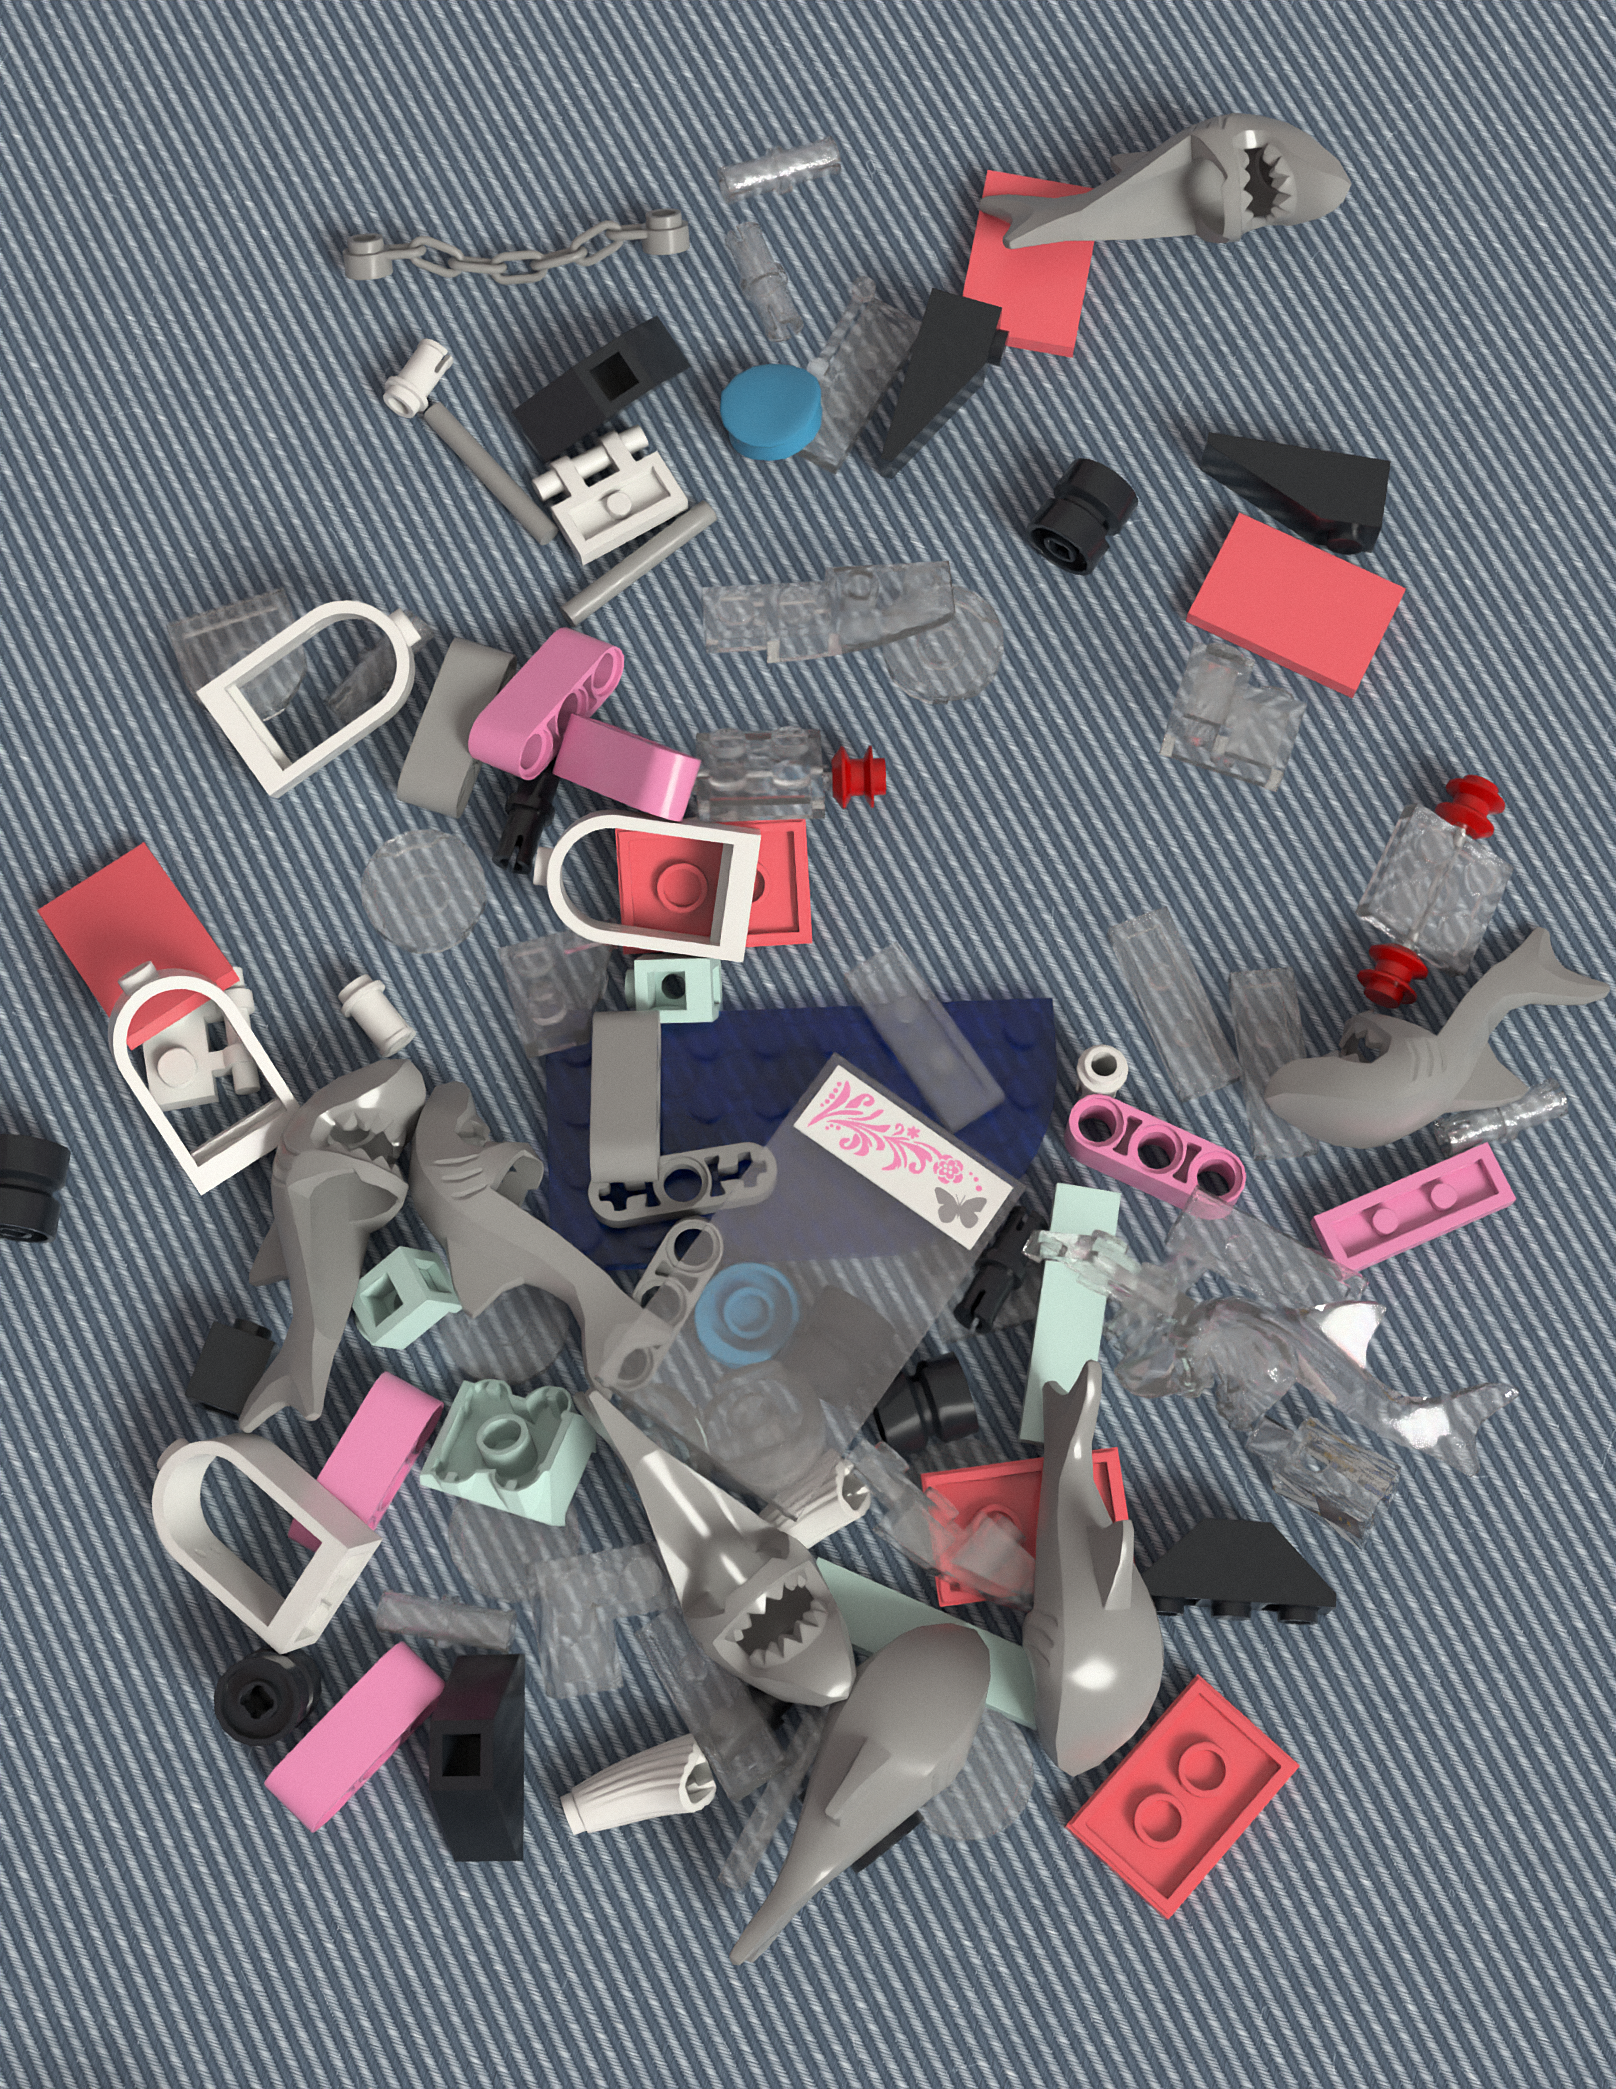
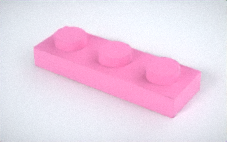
[1310,1142,1516,1280]

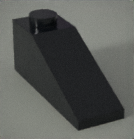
[880,288,1010,479]
[1200,432,1391,555]

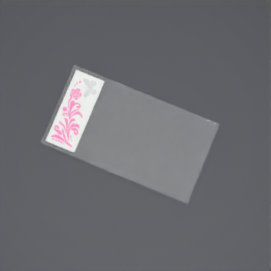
[594,1052,1027,1522]

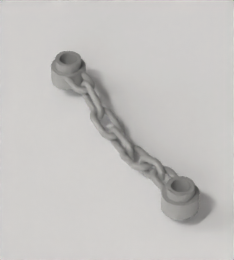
[342,208,690,285]

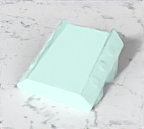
[420,1379,596,1526]

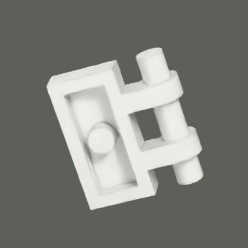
[531,424,688,566]
[143,967,260,1112]

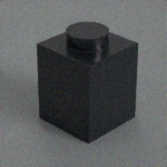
[184,1318,281,1422]

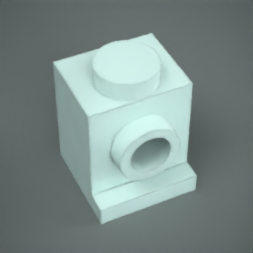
[625,954,723,1023]
[352,1246,462,1350]

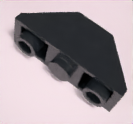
[510,316,691,464]
[1141,1518,1337,1625]
[429,1654,525,1862]

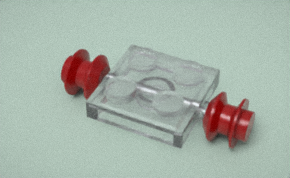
[648,726,886,822]
[1355,775,1514,1009]

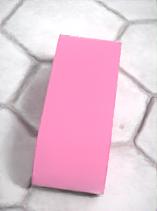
[468,627,624,781]
[552,713,701,822]
[1064,1094,1246,1219]
[288,1371,444,1553]
[264,1641,446,1833]

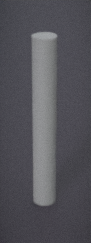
[423,402,559,545]
[559,500,717,627]

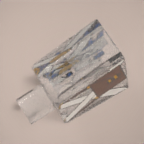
[1245,1414,1401,1551]

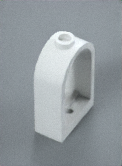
[196,600,422,798]
[533,809,761,962]
[108,961,301,1195]
[152,1433,383,1655]

